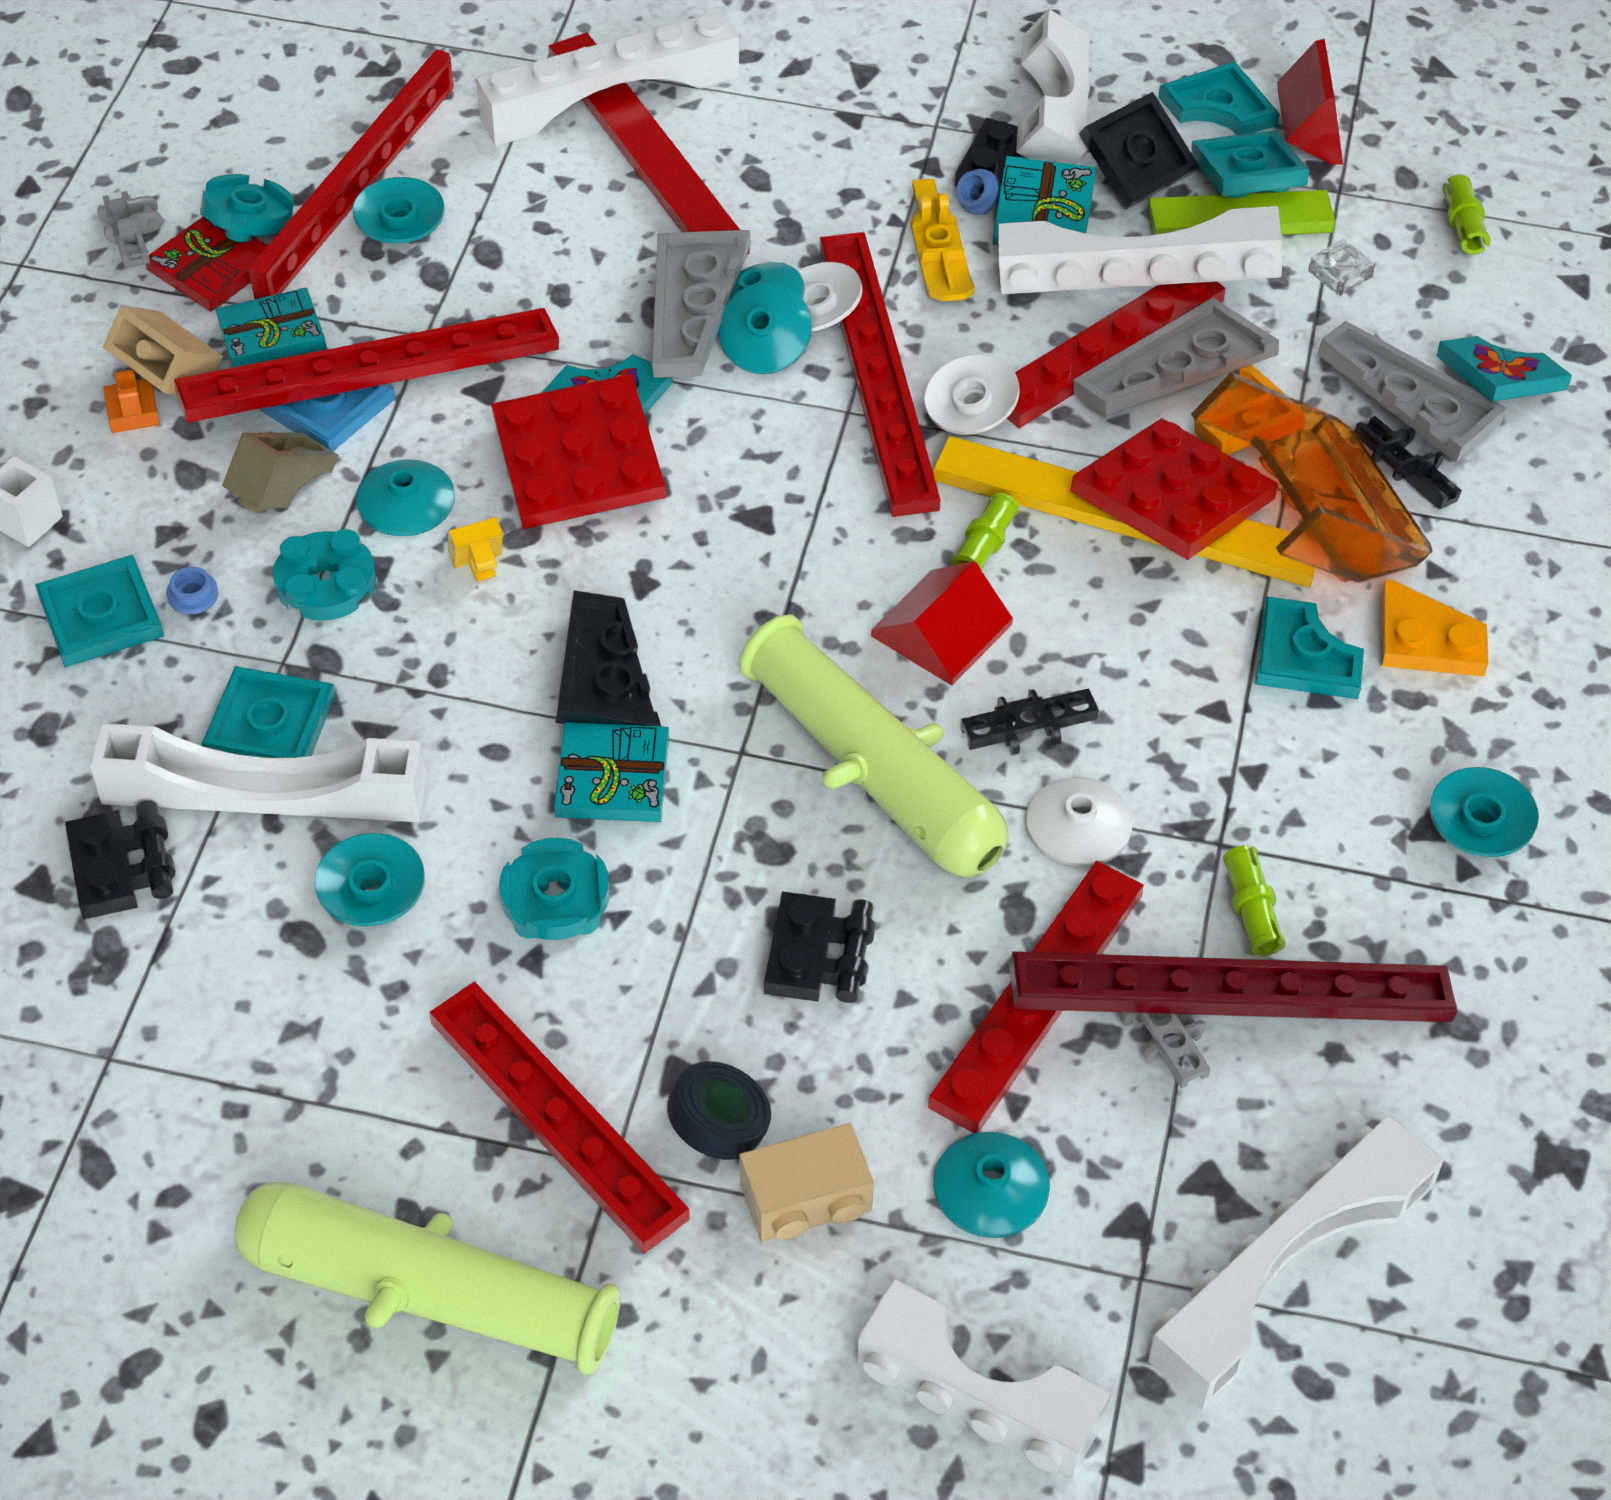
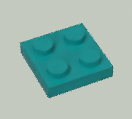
[1191,130,1309,198]

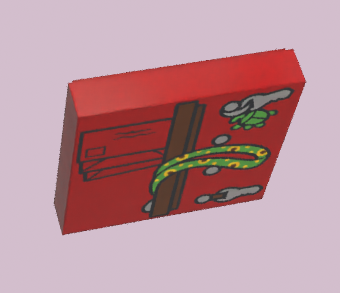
[146,217,268,312]

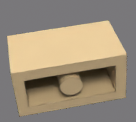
[102,305,223,395]
[739,1123,874,1242]

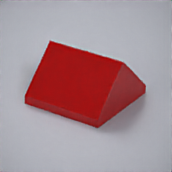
[1277,39,1343,165]
[871,561,1013,686]

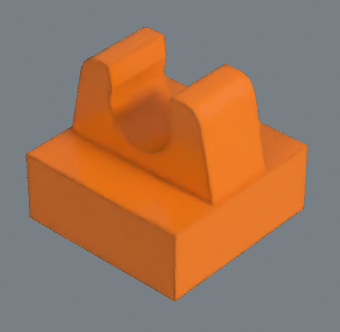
[103,369,160,433]

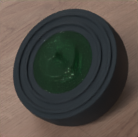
[667,1061,771,1160]

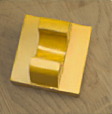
[448,517,503,582]

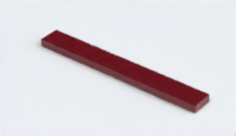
[1009,951,1458,1022]

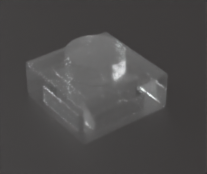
[1308,238,1375,297]

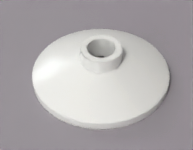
[798,262,862,332]
[924,354,1020,435]
[1026,778,1133,868]

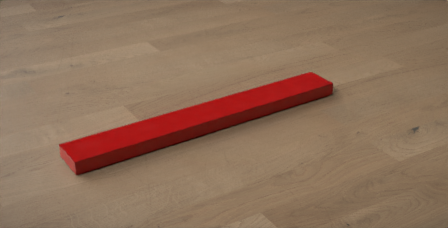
[548,32,750,255]
[248,49,454,300]
[820,232,941,517]
[174,308,559,423]

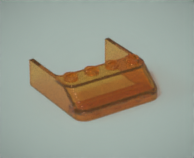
[1191,372,1433,583]

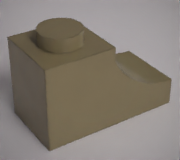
[222,433,339,513]

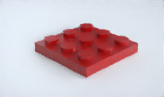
[491,374,667,529]
[1070,418,1279,560]

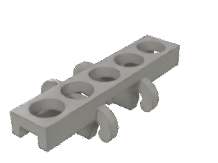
[97,191,163,269]
[1120,1012,1210,1088]

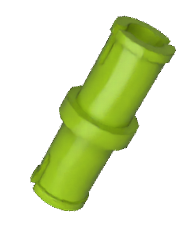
[1442,174,1491,255]
[951,492,1019,571]
[1223,845,1286,956]

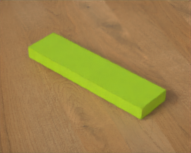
[1148,190,1336,235]

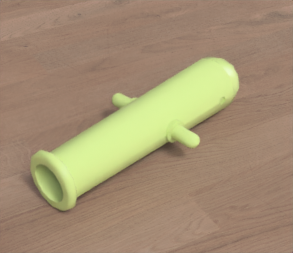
[740,614,1009,878]
[234,1182,620,1376]

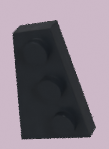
[555,590,661,726]

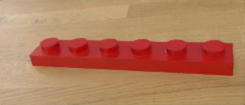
[1006,281,1226,429]
[928,860,1144,1134]
[429,981,690,1254]

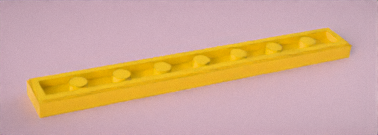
[933,436,1325,588]

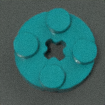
[200,174,294,242]
[273,529,376,621]
[499,838,610,940]

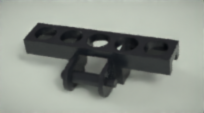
[1353,416,1462,510]
[960,688,1099,755]

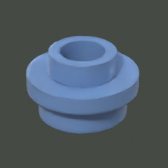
[957,169,1001,215]
[166,567,219,614]

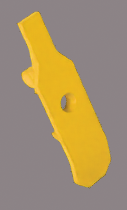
[910,178,975,302]

